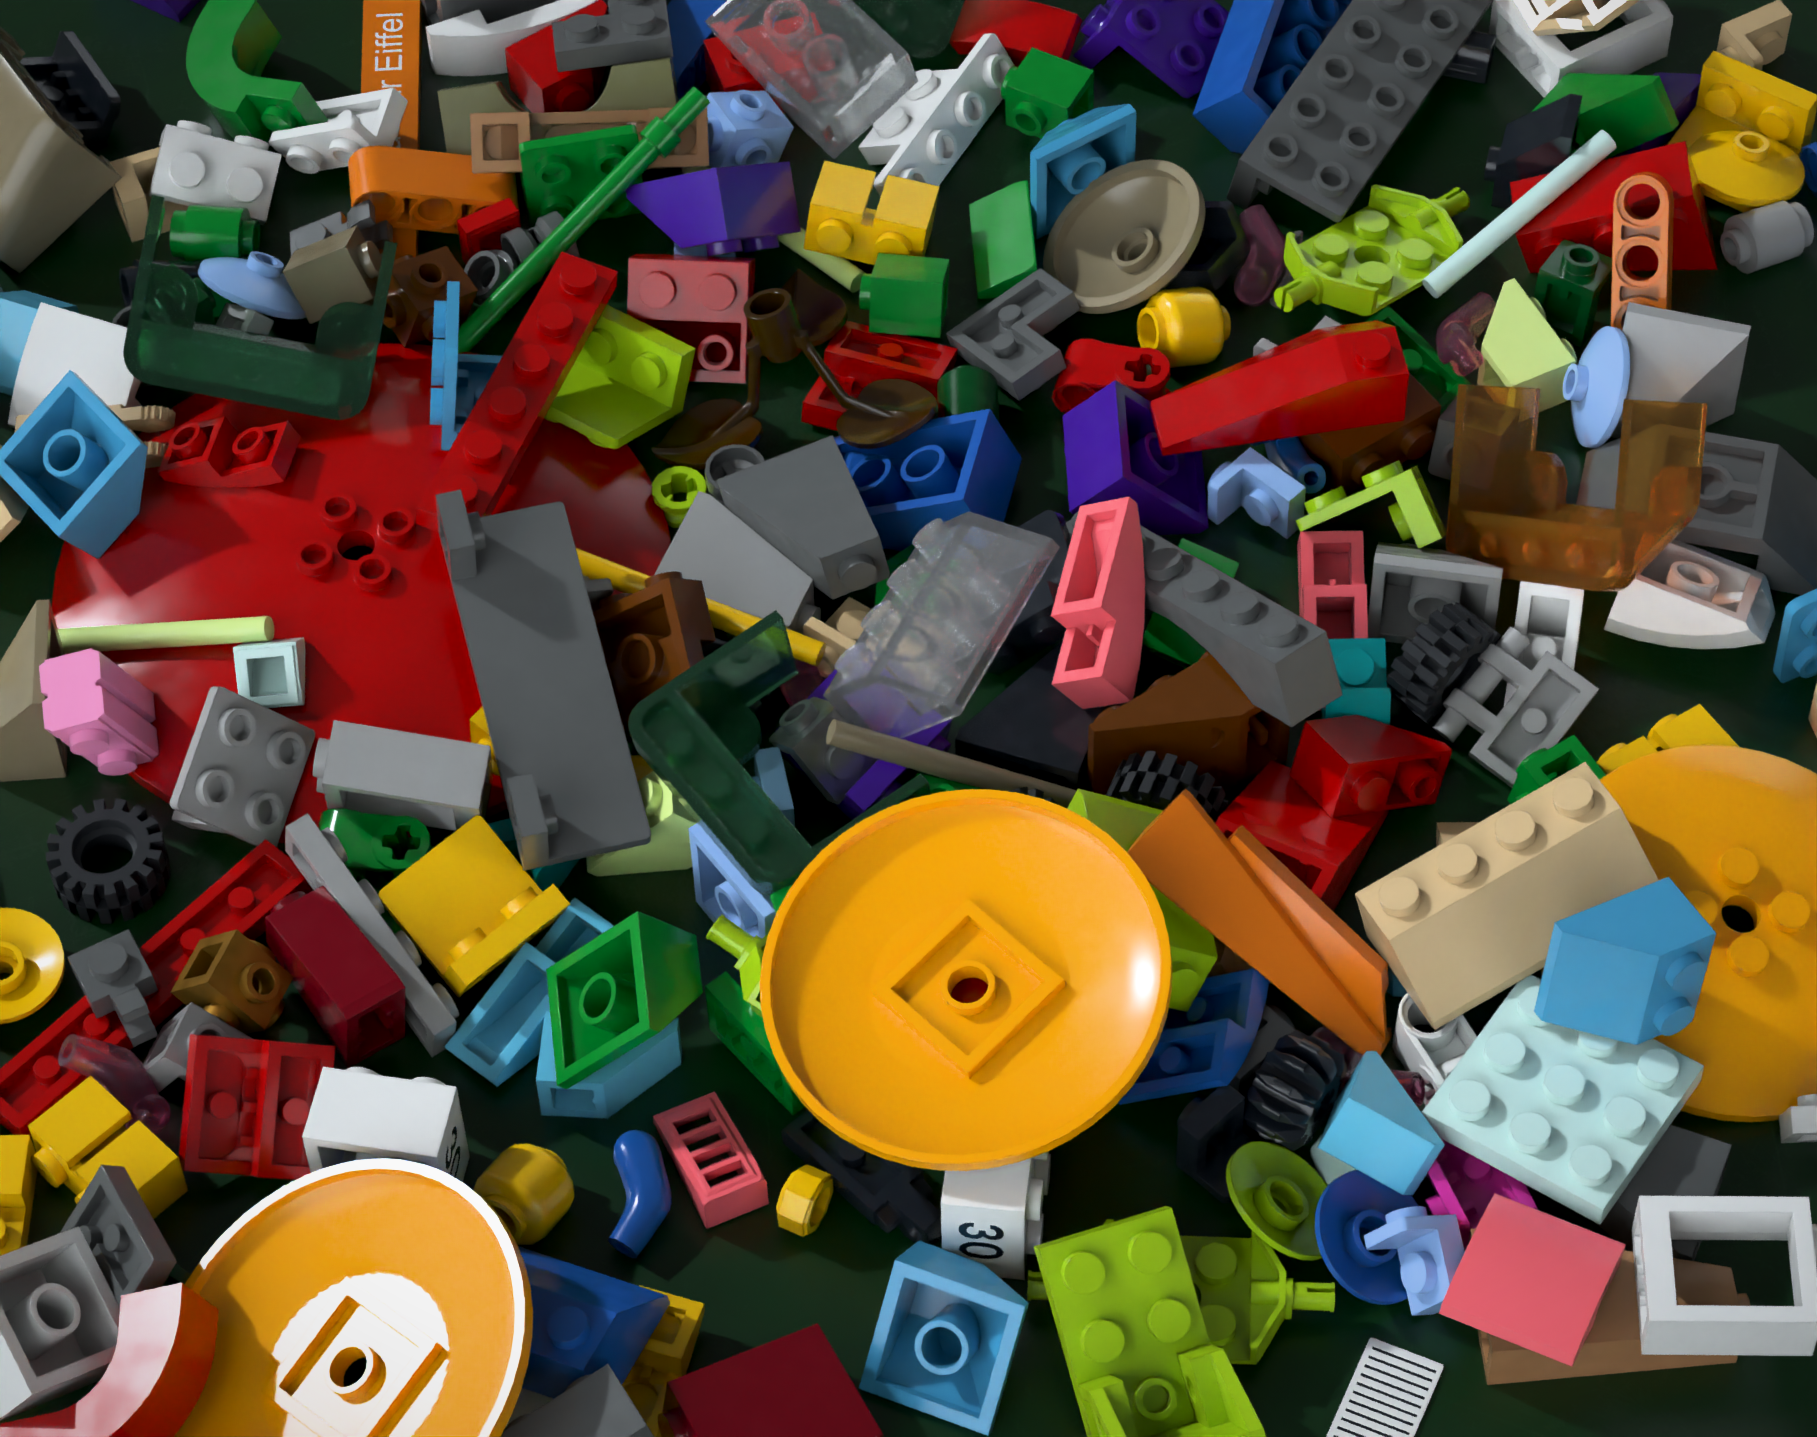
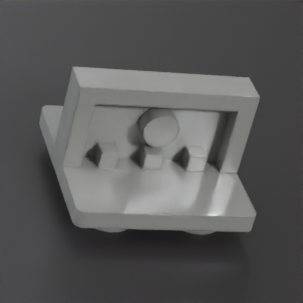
[170,686,315,847]

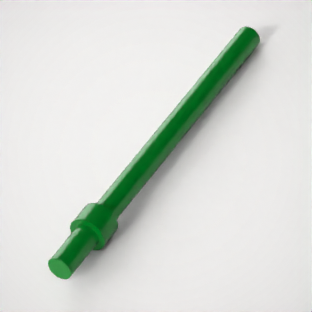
[458,86,710,353]

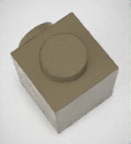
[283,225,385,324]

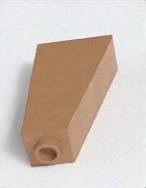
[1468,1228,1751,1385]

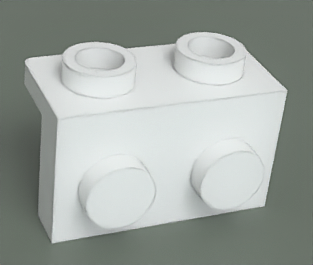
[269,88,408,174]
[149,120,282,225]

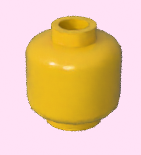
[1137,287,1231,368]
[473,1143,575,1245]

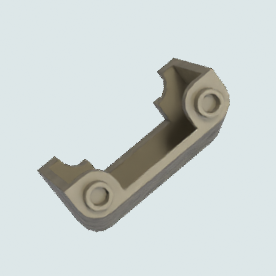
[0,27,122,274]

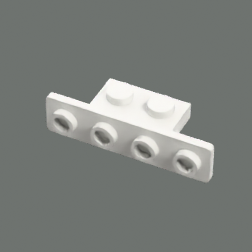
[858,33,1015,197]

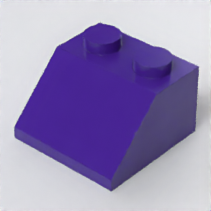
[626,161,801,257]
[1063,380,1209,535]

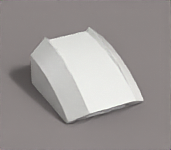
[1604,535,1776,649]

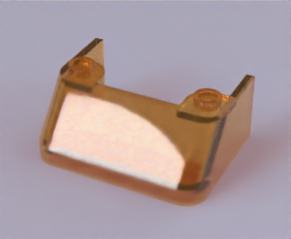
[1446,384,1708,592]

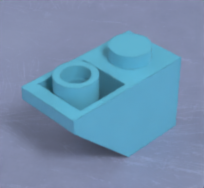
[536,1012,682,1119]

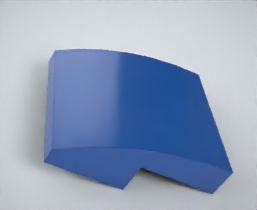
[1118,968,1269,1105]

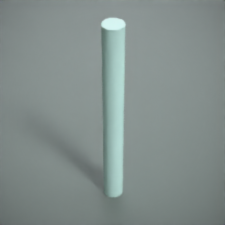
[1422,130,1617,298]

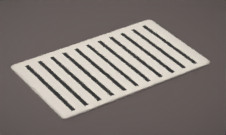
[1326,1338,1444,1437]

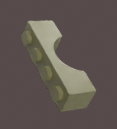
[437,57,679,156]

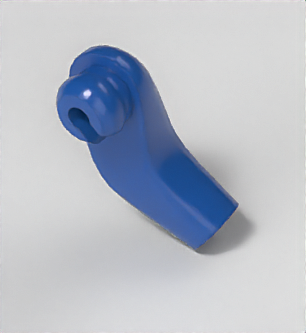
[1249,436,1326,493]
[608,1130,672,1258]

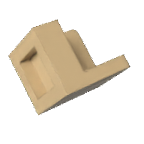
[110,147,188,243]

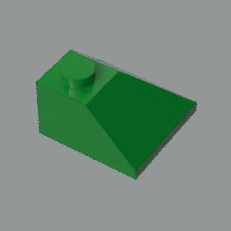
[546,911,703,1089]

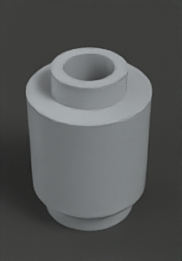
[1720,200,1814,274]

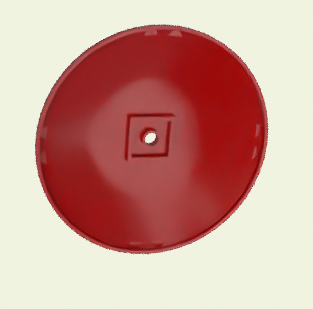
[52,343,671,844]

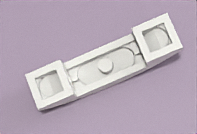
[426,0,609,76]

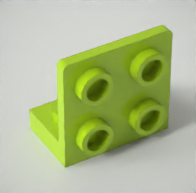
[544,305,696,449]
[1295,460,1447,549]

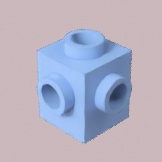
[707,90,794,168]

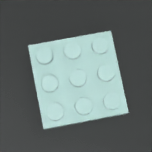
[1422,975,1704,1225]

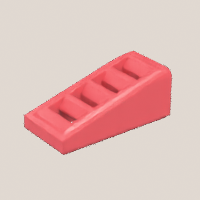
[653,1091,769,1229]

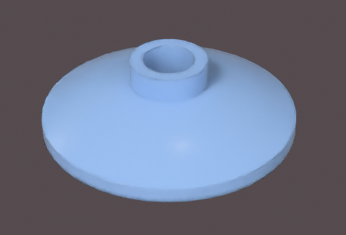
[198,251,306,319]
[1563,326,1630,448]

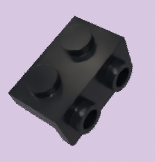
[20,31,121,147]

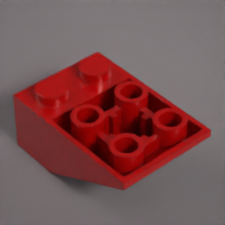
[1215,760,1389,912]

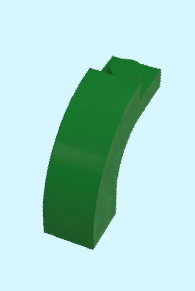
[186,0,328,142]

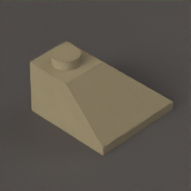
[0,599,68,782]

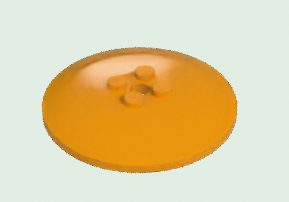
[1540,745,1817,1122]
[760,789,1173,1171]
[174,1159,533,1437]

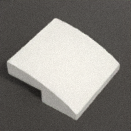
[8,302,156,429]

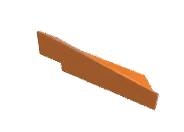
[1127,788,1392,1057]

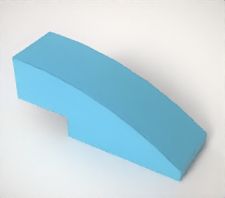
[444,897,614,1087]

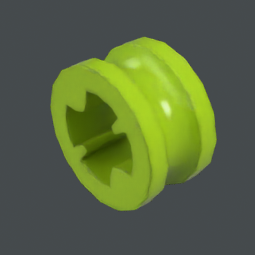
[652,466,707,528]

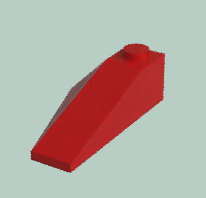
[1150,320,1409,456]

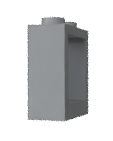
[313,720,493,834]

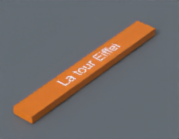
[361,0,422,271]

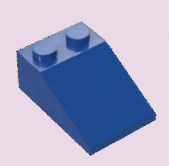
[834,409,1022,556]

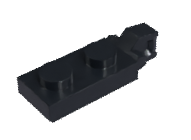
[781,1109,942,1245]

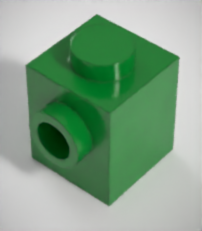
[1001,47,1094,139]
[859,253,950,338]

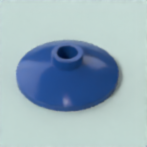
[1315,1170,1418,1305]

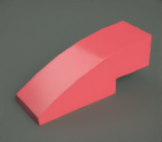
[1051,497,1145,709]
[1297,531,1368,711]

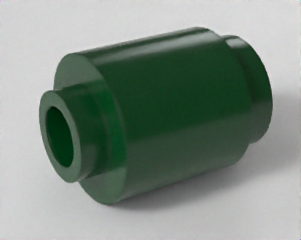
[937,365,999,422]

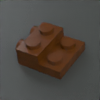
[593,571,716,738]

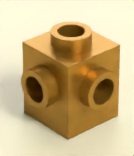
[170,929,294,1035]

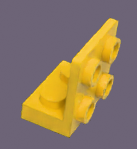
[1667,51,1817,213]
[378,815,570,998]

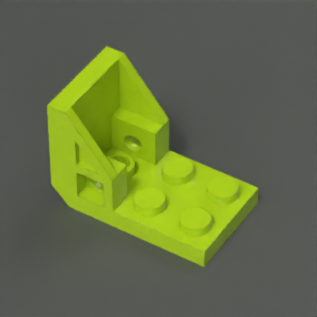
[1033,1206,1266,1437]

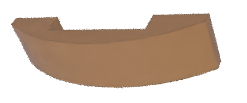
[470,107,709,174]

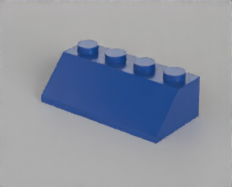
[1192,0,1352,154]
[518,1246,670,1399]

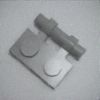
[1433,627,1599,788]

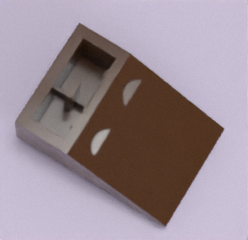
[1087,651,1290,795]

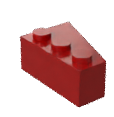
[1510,141,1718,273]

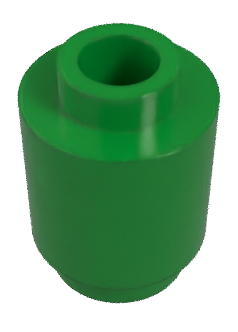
[170,205,261,261]

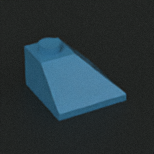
[1030,104,1136,239]
[859,1241,1029,1436]

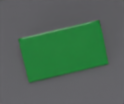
[969,180,1037,299]

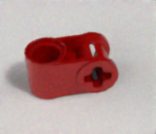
[1052,339,1171,413]

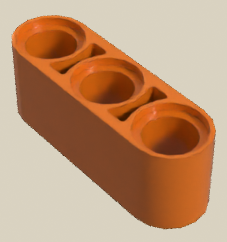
[348,146,520,234]
[1611,172,1674,330]

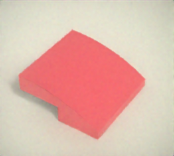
[1439,1193,1626,1367]

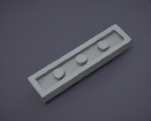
[285,813,459,1057]

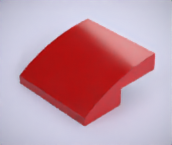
[801,321,958,431]
[179,1034,335,1180]

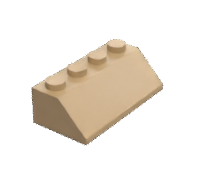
[1355,762,1659,1030]

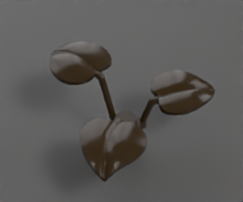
[651,269,939,469]

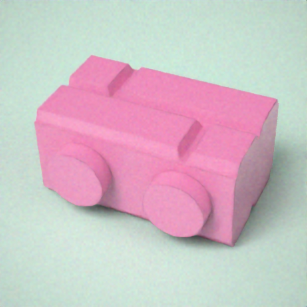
[39,648,159,776]

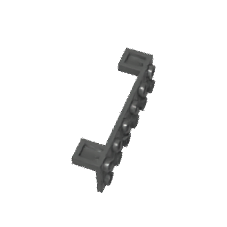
[1226,0,1493,222]
[436,490,651,871]

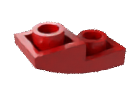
[948,0,1082,67]
[158,416,301,487]

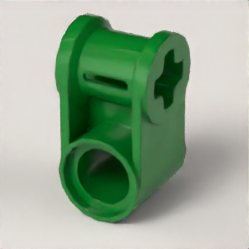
[318,808,434,889]

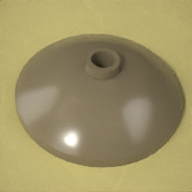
[1043,159,1205,314]

